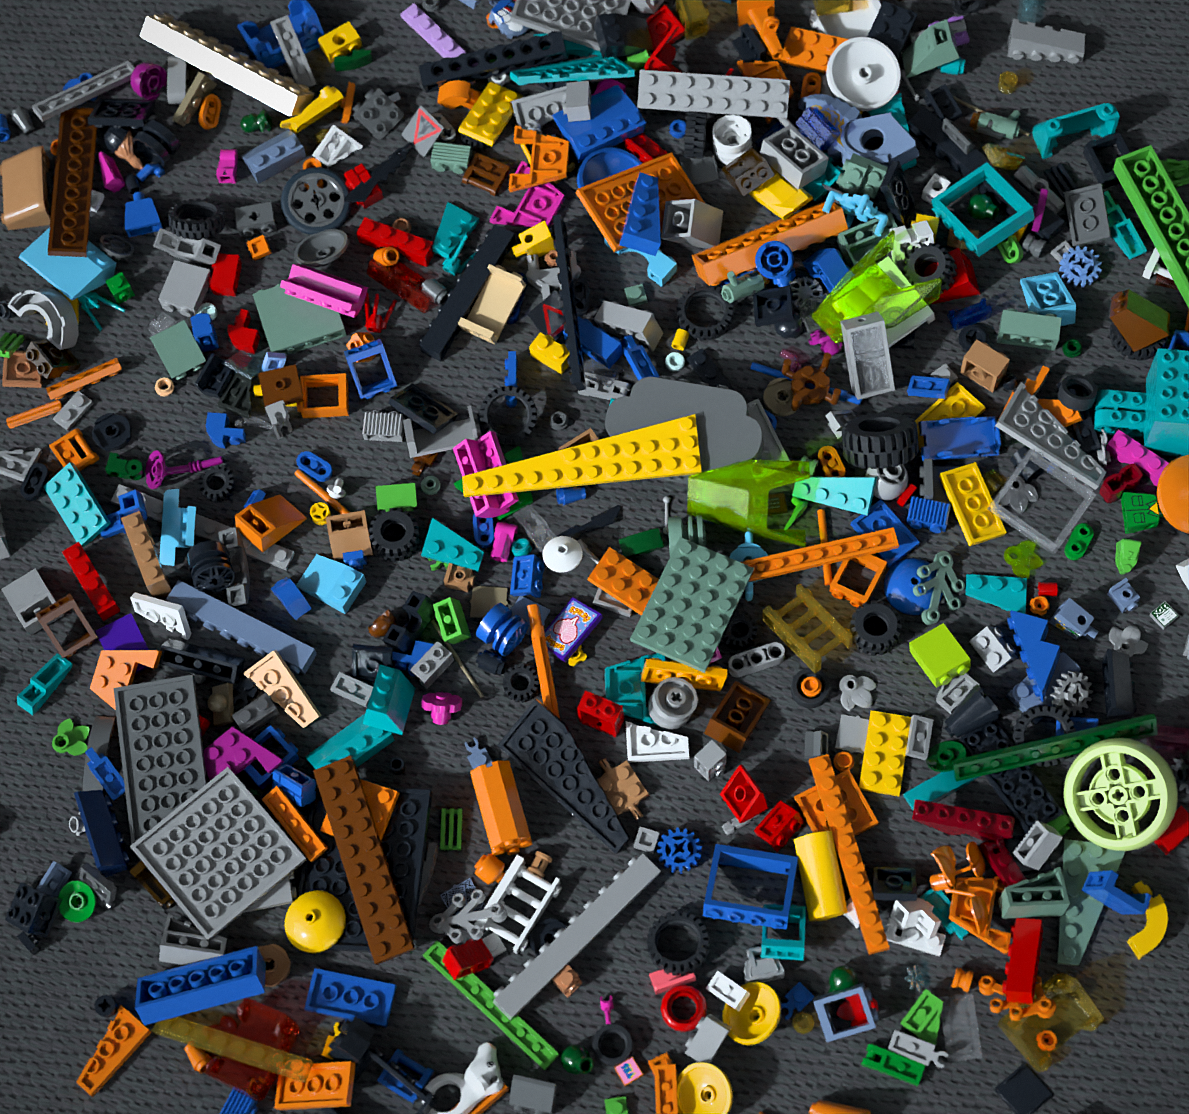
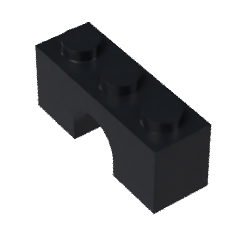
[382,591,435,655]

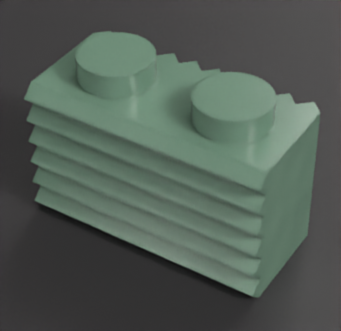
[431,142,472,174]

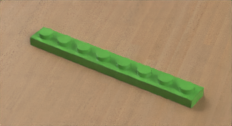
[423,940,559,1071]

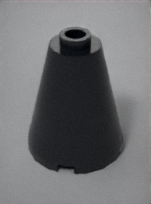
[944,684,1002,738]

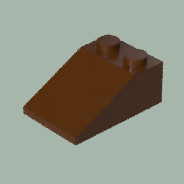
[704,681,771,753]

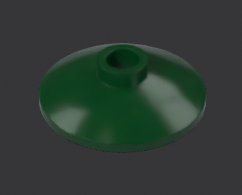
[926,741,967,772]

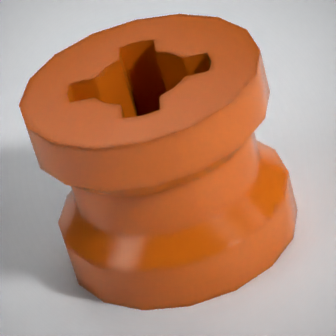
[951,967,974,992]

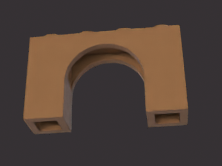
[121,511,172,599]

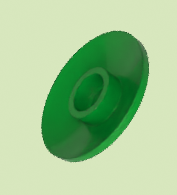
[59,881,96,922]

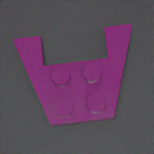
[203,727,284,781]

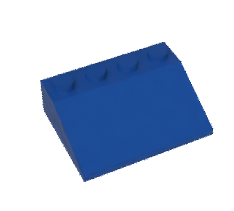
[552,85,646,163]

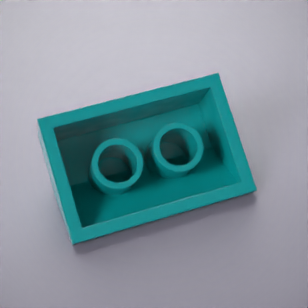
[363,665,415,735]

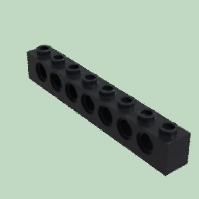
[419,31,568,93]

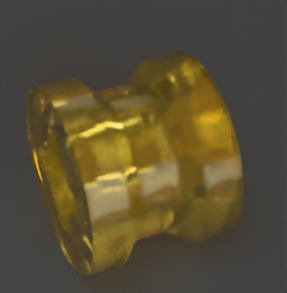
[998,71,1018,94]

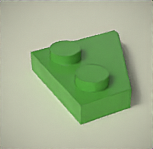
[900,989,943,1047]

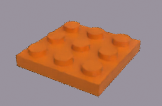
[794,769,879,846]
[320,779,400,841]

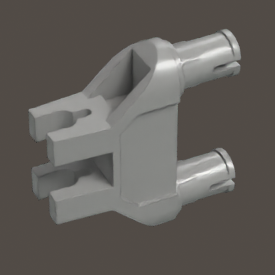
[526,250,581,300]

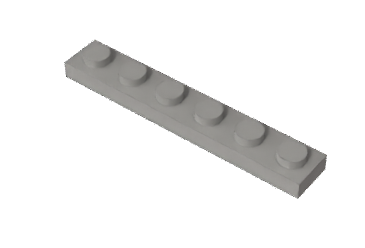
[32,61,135,122]

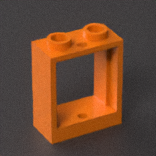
[297,373,349,418]
[829,555,887,608]

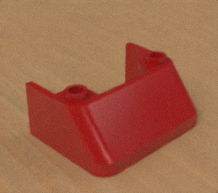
[645,24,734,76]

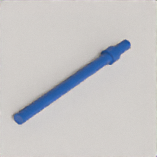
[751,362,862,405]

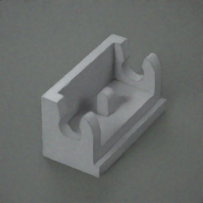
[265,400,292,440]

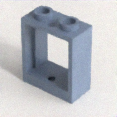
[813,983,879,1042]

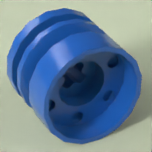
[476,603,529,656]

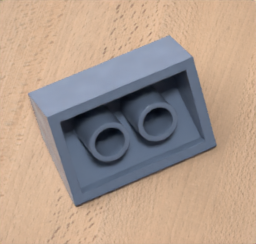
[241,129,307,184]

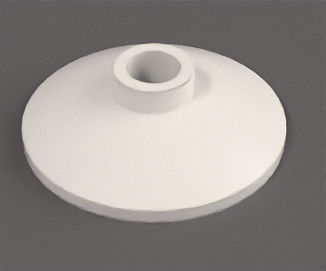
[543,536,583,572]

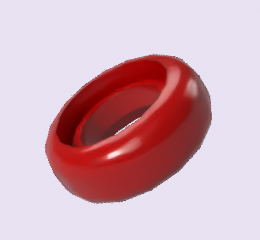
[661,985,707,1032]

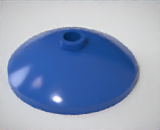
[884,558,943,615]

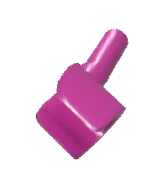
[600,995,613,1025]

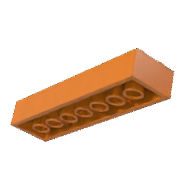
[692,201,848,286]

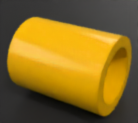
[671,329,689,351]

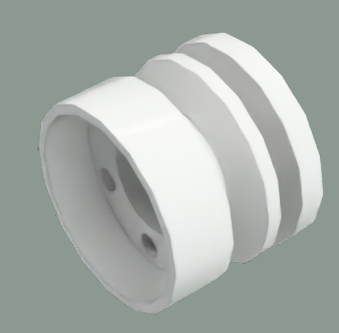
[712,115,752,165]

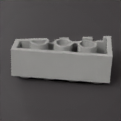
[1008,19,1085,64]

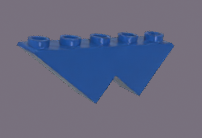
[1007,610,1060,701]

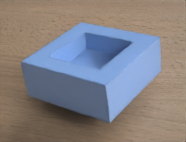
[262,352,286,372]

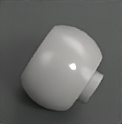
[865,464,908,500]

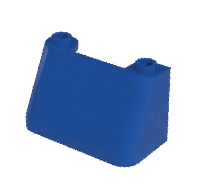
[237,0,325,69]

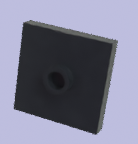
[352,644,393,682]

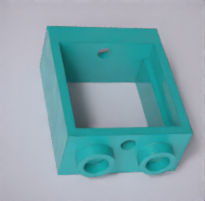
[761,904,806,960]

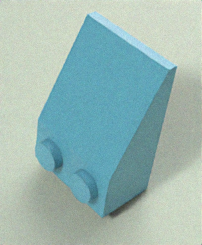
[1020,272,1076,326]
[296,554,366,614]

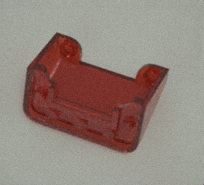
[205,997,299,1102]

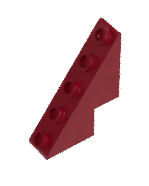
[912,799,1015,841]

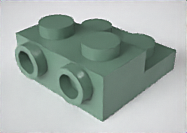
[836,153,888,199]

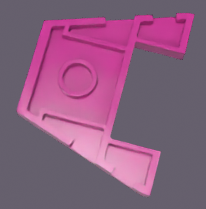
[490,161,565,228]

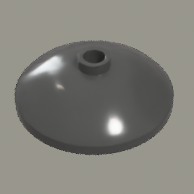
[294,229,349,268]

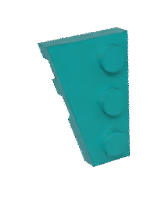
[433,202,479,259]

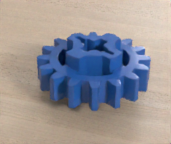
[657,827,702,874]

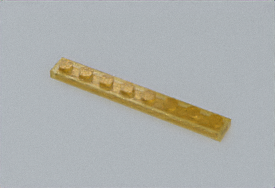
[152,1017,313,1083]

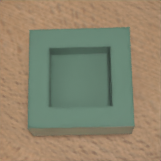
[624,284,648,306]

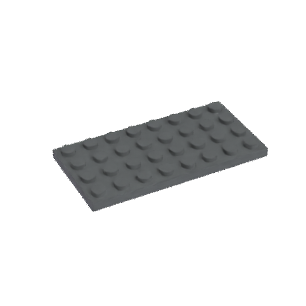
[113,675,207,845]

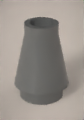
[11,107,35,135]

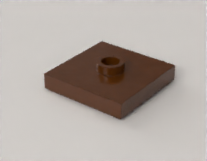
[258,364,304,407]

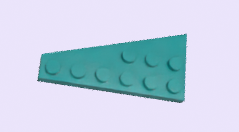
[510,55,635,85]

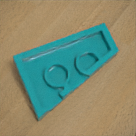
[421,518,484,572]
[965,574,1027,614]

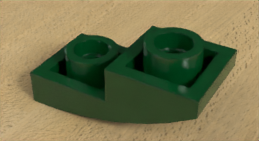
[334,49,373,71]
[619,528,665,559]

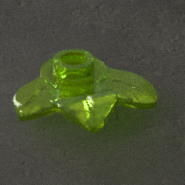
[1004,541,1043,579]

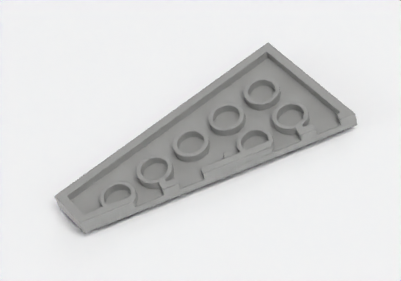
[995,382,1106,490]

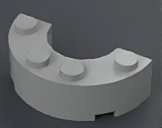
[8,287,79,350]

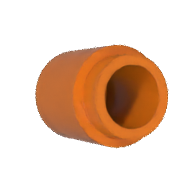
[373,247,399,267]

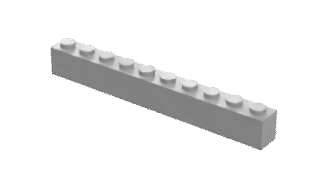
[493,854,660,1021]

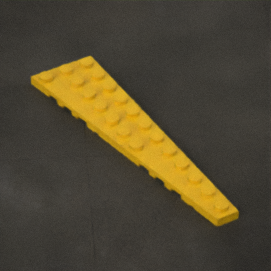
[462,414,701,497]

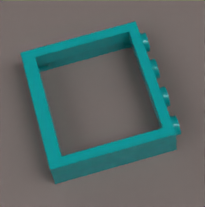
[932,162,1035,257]

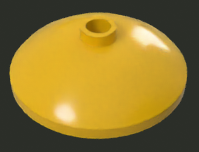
[285,890,346,953]
[722,982,781,1045]
[676,1062,733,1114]

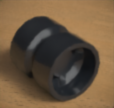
[1010,446,1047,482]

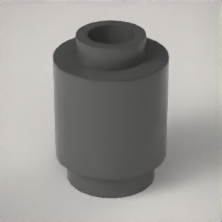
[421,278,449,305]

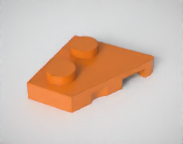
[1037,399,1082,427]

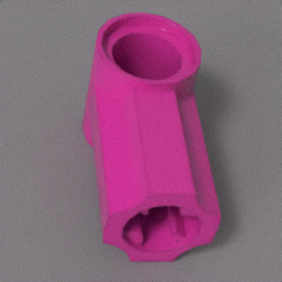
[490,521,518,562]

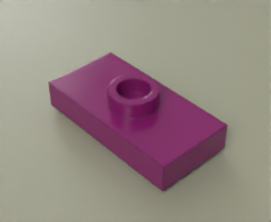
[1032,189,1048,232]

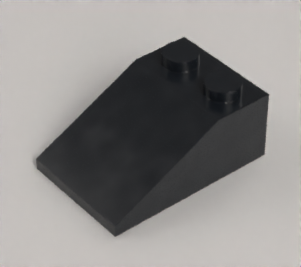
[594,13,655,58]

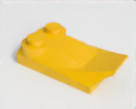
[280,85,343,134]
[749,167,813,220]

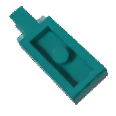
[919,888,969,940]

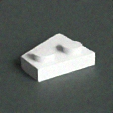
[312,125,363,167]

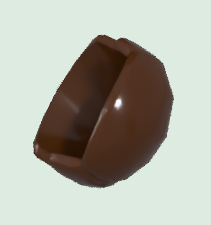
[368,609,397,638]

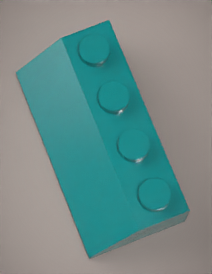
[305,714,394,770]

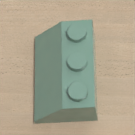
[997,308,1062,351]

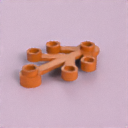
[979,976,1056,1021]

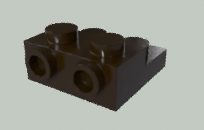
[25,340,81,379]

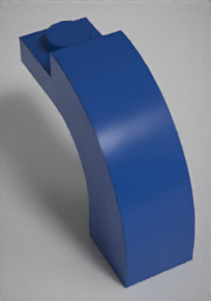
[101,489,147,539]

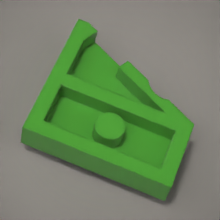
[1160,159,1189,188]

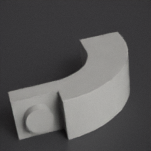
[153,228,221,265]

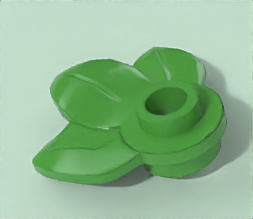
[52,718,90,756]

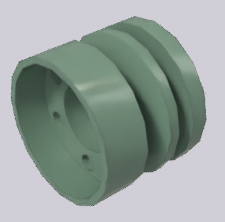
[668,515,706,557]

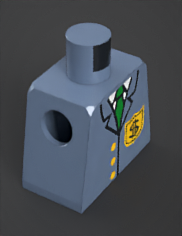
[1048,598,1099,641]

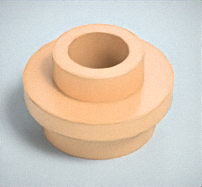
[155,378,174,396]

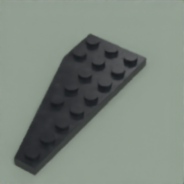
[497,699,630,854]

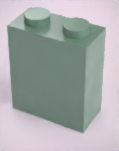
[150,320,206,380]

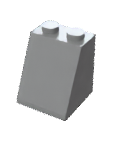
[661,199,723,249]

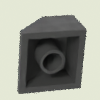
[509,1075,558,1114]

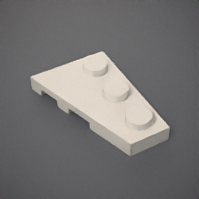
[130,592,191,640]
[626,721,689,763]

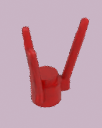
[365,293,397,333]

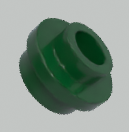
[1062,339,1082,358]

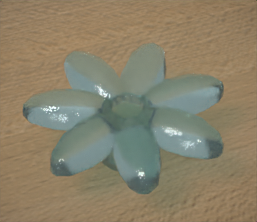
[905,965,927,992]

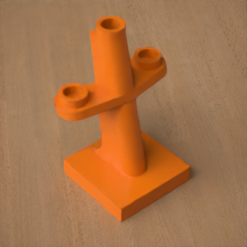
[737,0,783,60]

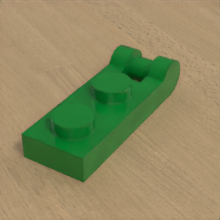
[861,1044,925,1086]

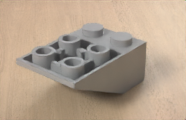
[1,568,64,636]

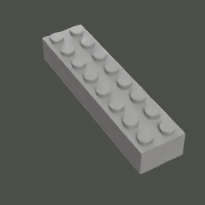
[637,70,790,118]

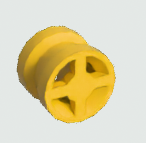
[310,502,331,525]

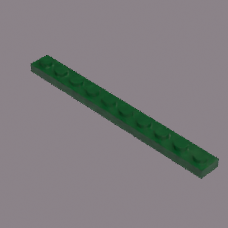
[952,714,1158,782]

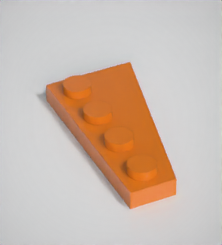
[76,1005,151,1097]

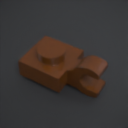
[411,452,440,477]

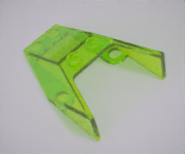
[812,230,942,344]
[687,460,810,547]

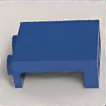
[1082,870,1151,915]

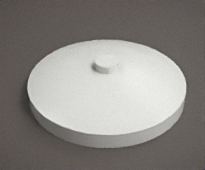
[827,37,900,111]

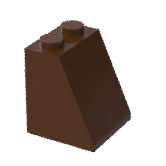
[1110,289,1170,352]

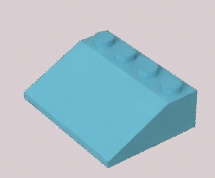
[19,228,116,301]

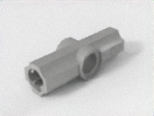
[1013,166,1065,214]

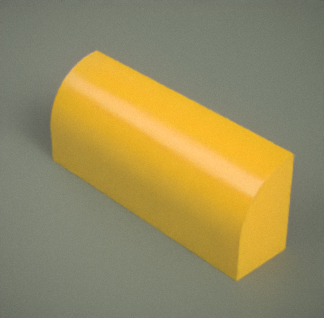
[794,831,848,921]

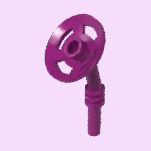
[145,450,223,489]

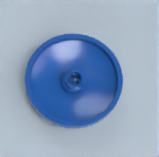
[577,148,643,188]

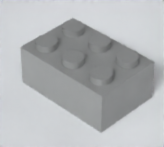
[760,125,829,190]

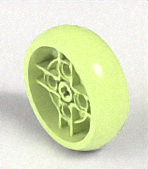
[1064,738,1178,851]

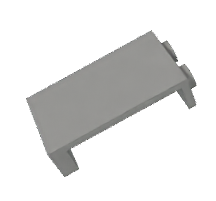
[403,406,481,458]

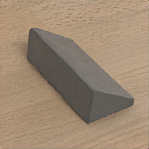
[942,118,977,154]

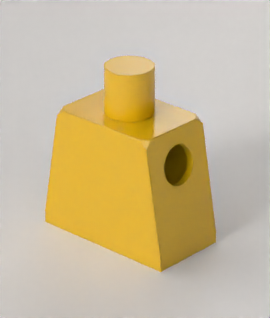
[512,221,555,260]

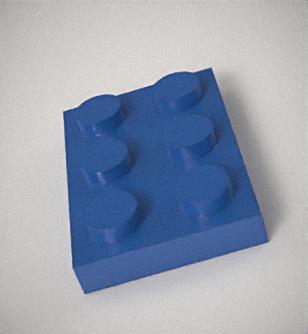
[850,500,920,568]

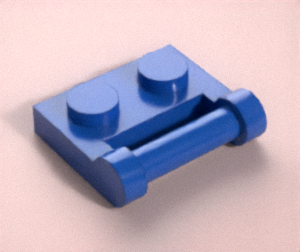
[377,1049,434,1104]

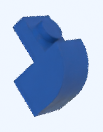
[206,412,246,449]
[270,577,312,620]
[393,641,434,676]

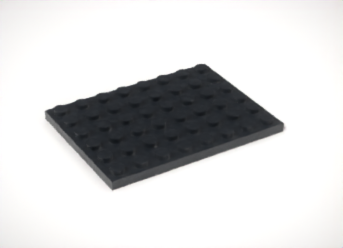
[290,785,432,954]

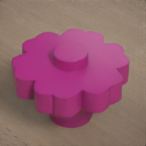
[421,692,462,725]

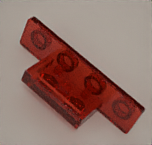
[366,259,431,313]

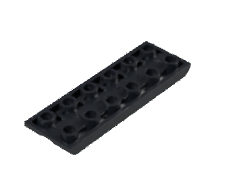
[959,720,1064,834]

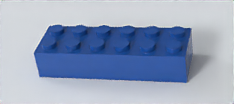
[135,946,266,1025]

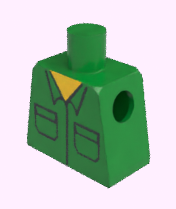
[1121,492,1164,534]

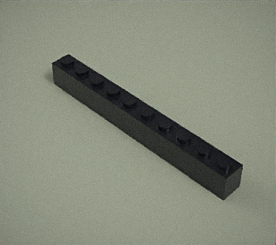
[908,107,1065,244]

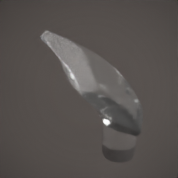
[235,416,272,429]

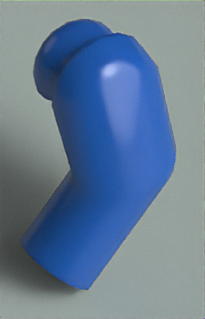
[136,164,165,182]

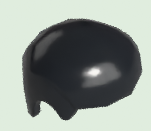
[774,311,805,339]

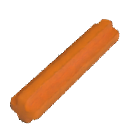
[6,400,63,429]

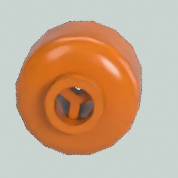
[474,854,505,885]

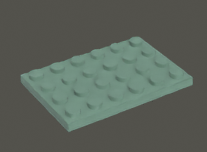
[630,537,754,673]

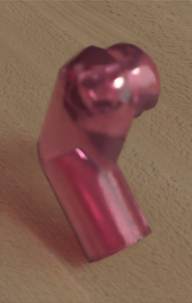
[779,348,801,373]

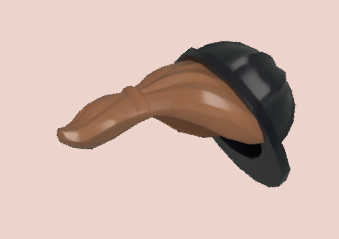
[105,126,144,170]

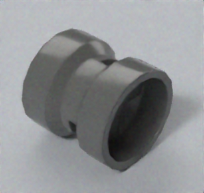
[1021,233,1047,258]

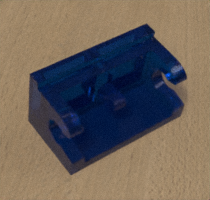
[947,298,992,331]

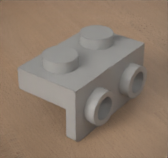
[969,626,1017,673]

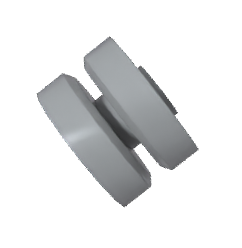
[648,677,698,729]

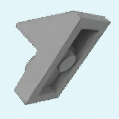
[826,410,857,439]

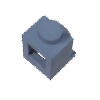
[1107,578,1140,613]

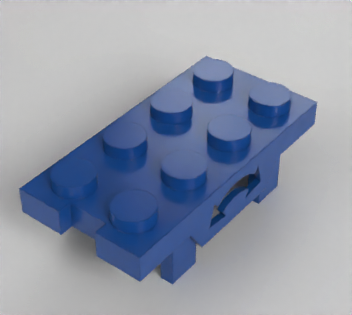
[918,416,1001,461]

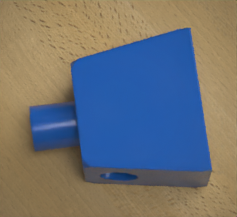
[125,192,163,237]

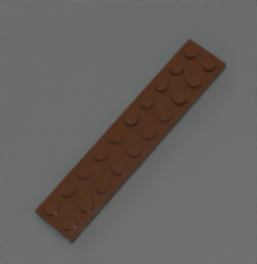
[48,107,97,257]
[313,755,415,965]

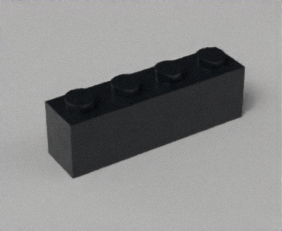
[158,639,245,684]

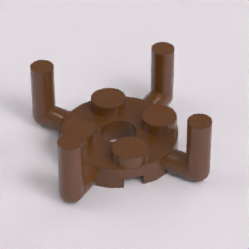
[781,353,841,411]

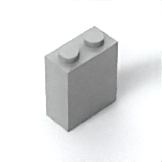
[158,260,212,317]

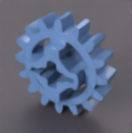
[1059,246,1102,288]

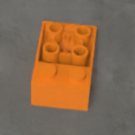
[235,495,307,553]

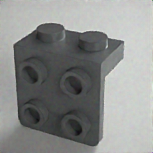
[351,88,404,140]
[919,459,958,504]

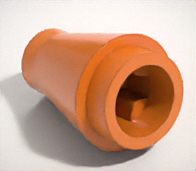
[184,1042,213,1074]

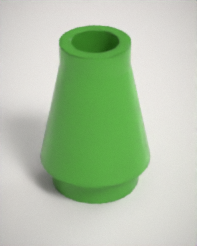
[624,50,651,73]

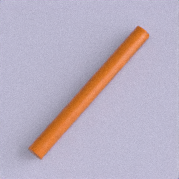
[294,469,351,514]
[817,509,832,585]

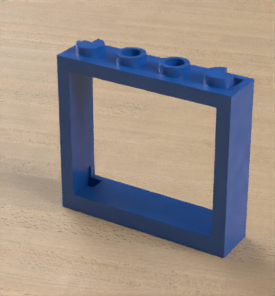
[703,844,798,930]

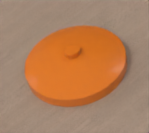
[1157,455,1189,534]

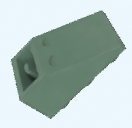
[902,19,959,78]

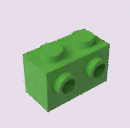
[376,483,417,512]
[433,597,471,644]

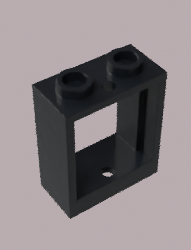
[1083,132,1130,189]

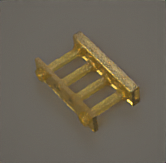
[763,583,853,673]

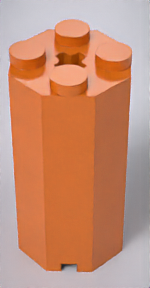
[470,761,533,856]

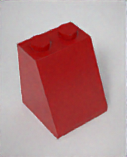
[922,248,981,304]

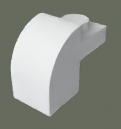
[890,898,941,939]

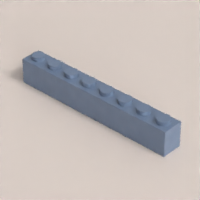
[166,580,317,674]

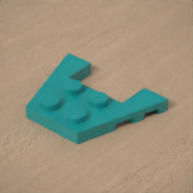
[605,653,665,726]

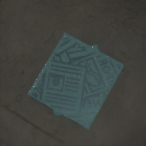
[224,350,263,380]

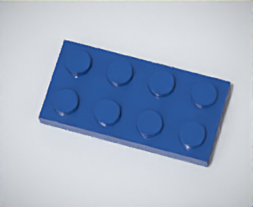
[304,968,397,1027]

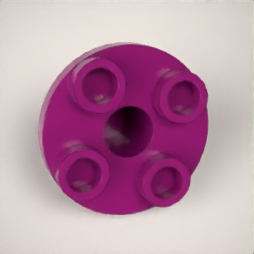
[808,322,843,356]

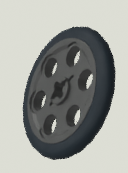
[281,167,352,235]

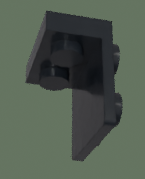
[5,882,63,938]

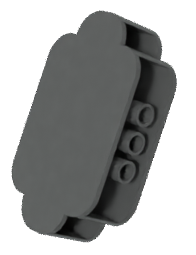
[605,376,764,490]

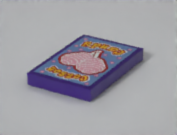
[544,598,603,662]

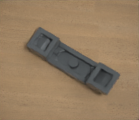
[219,527,250,607]
[83,716,116,792]

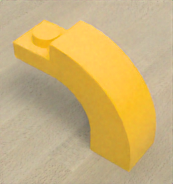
[1127,881,1168,960]

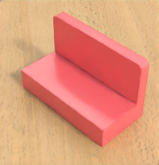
[649,970,696,995]

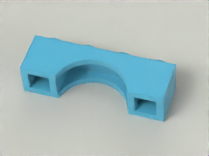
[604,237,677,287]

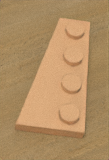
[243,650,321,728]

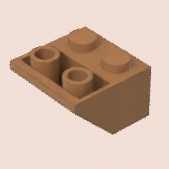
[326,510,373,561]

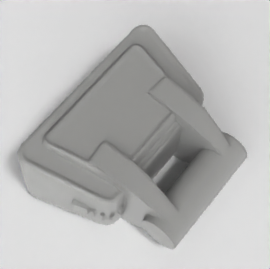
[744,946,785,984]

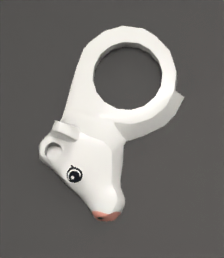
[422,1043,504,1114]

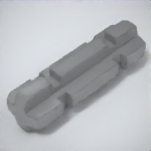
[722,813,760,835]

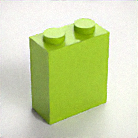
[909,623,971,688]

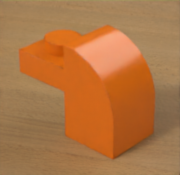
[437,80,482,109]

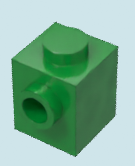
[105,272,135,305]

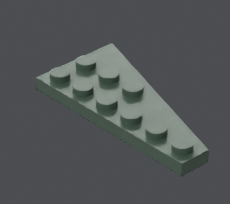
[1057,839,1125,966]

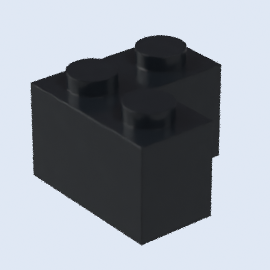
[327,1016,376,1063]

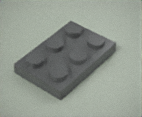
[1064,183,1112,248]

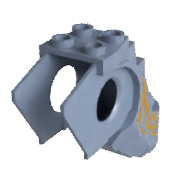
[798,94,919,178]

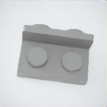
[411,642,454,689]

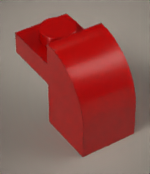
[228,309,260,354]

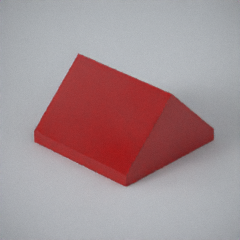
[720,764,768,823]

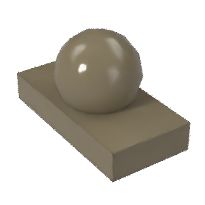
[207,683,234,727]

